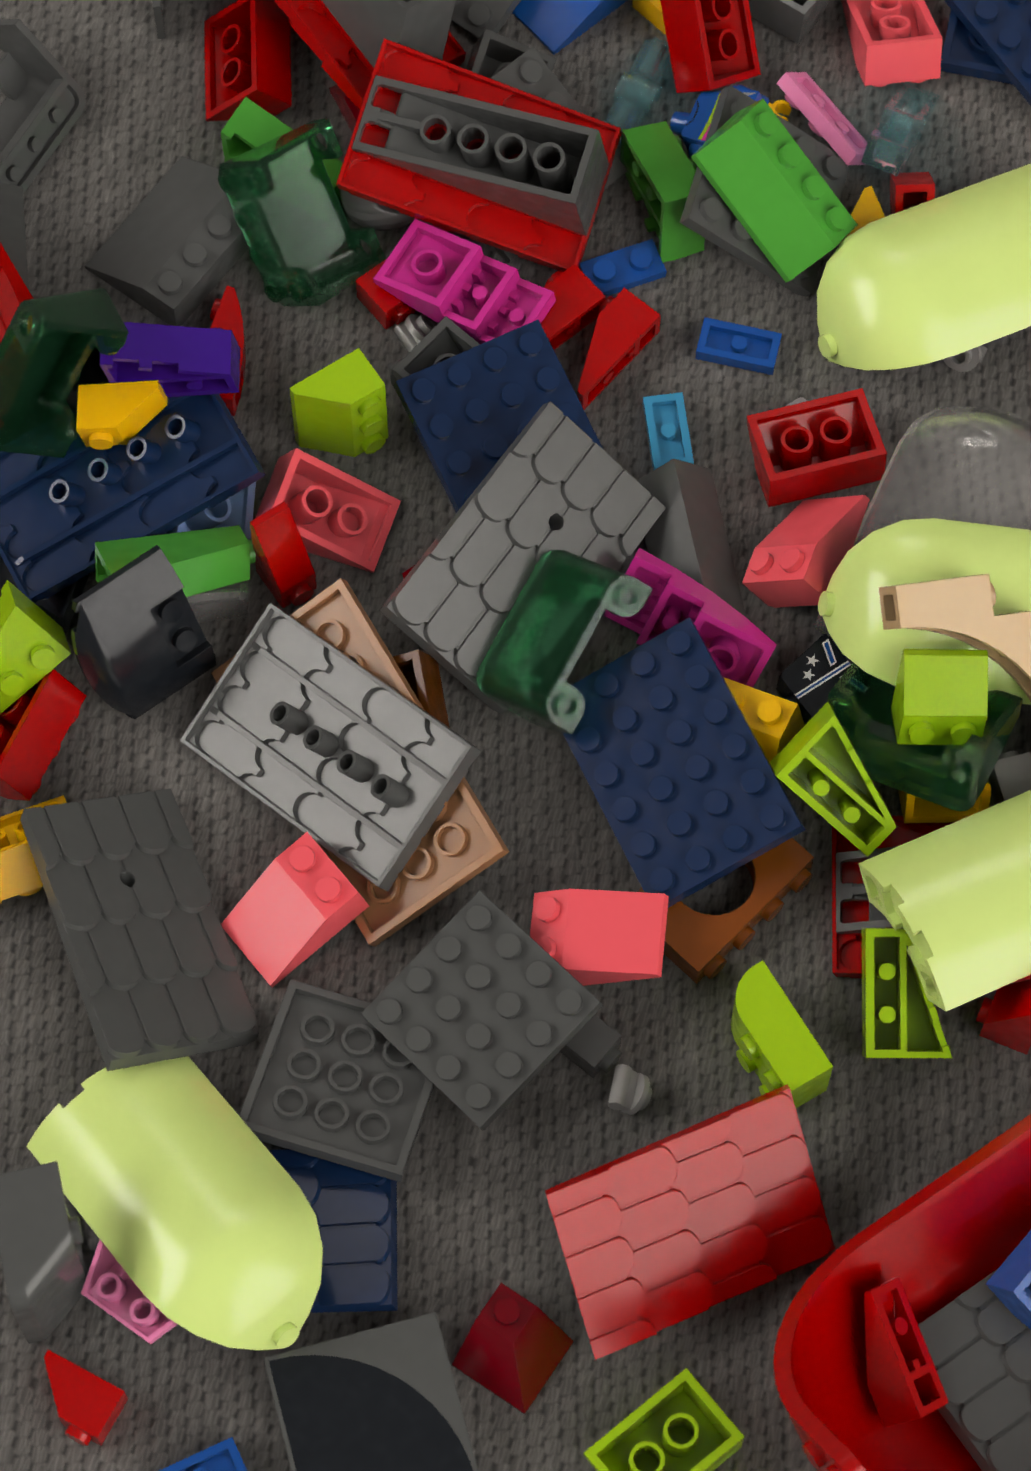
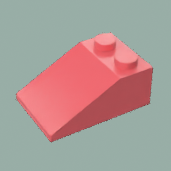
[841,0,943,87]
[255,448,401,573]
[742,495,870,608]
[221,832,369,988]
[530,888,669,986]

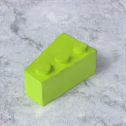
[0,580,72,714]
[770,702,897,857]

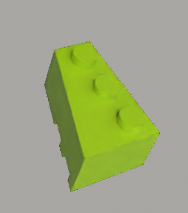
[862,928,952,1058]

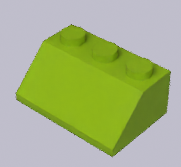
[289,348,389,457]

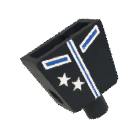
[776,633,873,725]

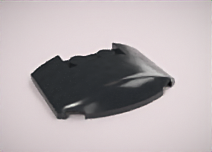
[71,545,217,719]

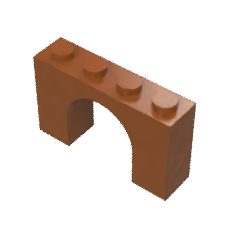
[637,838,814,984]

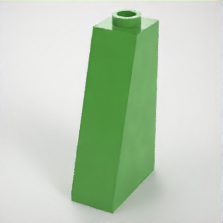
[95,525,256,597]

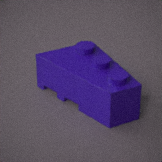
[100,320,240,397]

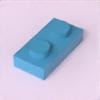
[642,392,694,471]

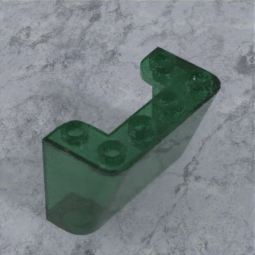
[218,119,386,306]
[0,288,129,458]

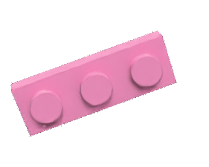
[776,72,877,166]

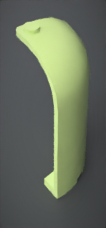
[817,163,1031,370]
[818,518,1031,705]
[858,790,1031,1011]
[27,1056,323,1351]

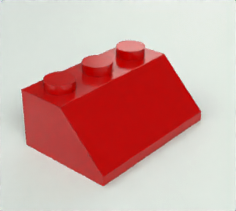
[204,0,292,121]
[660,0,761,93]
[746,388,887,508]
[0,669,86,801]

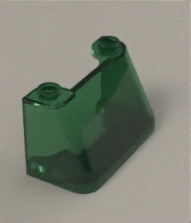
[477,550,653,735]
[827,663,1023,811]

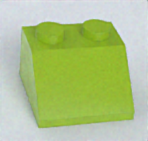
[891,649,988,745]

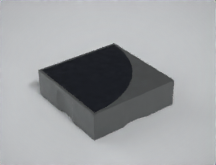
[263,1312,478,1471]

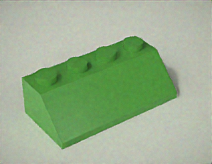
[691,99,858,283]

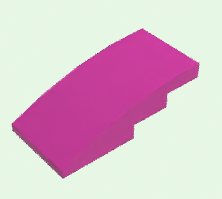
[373,219,556,344]
[604,548,777,687]

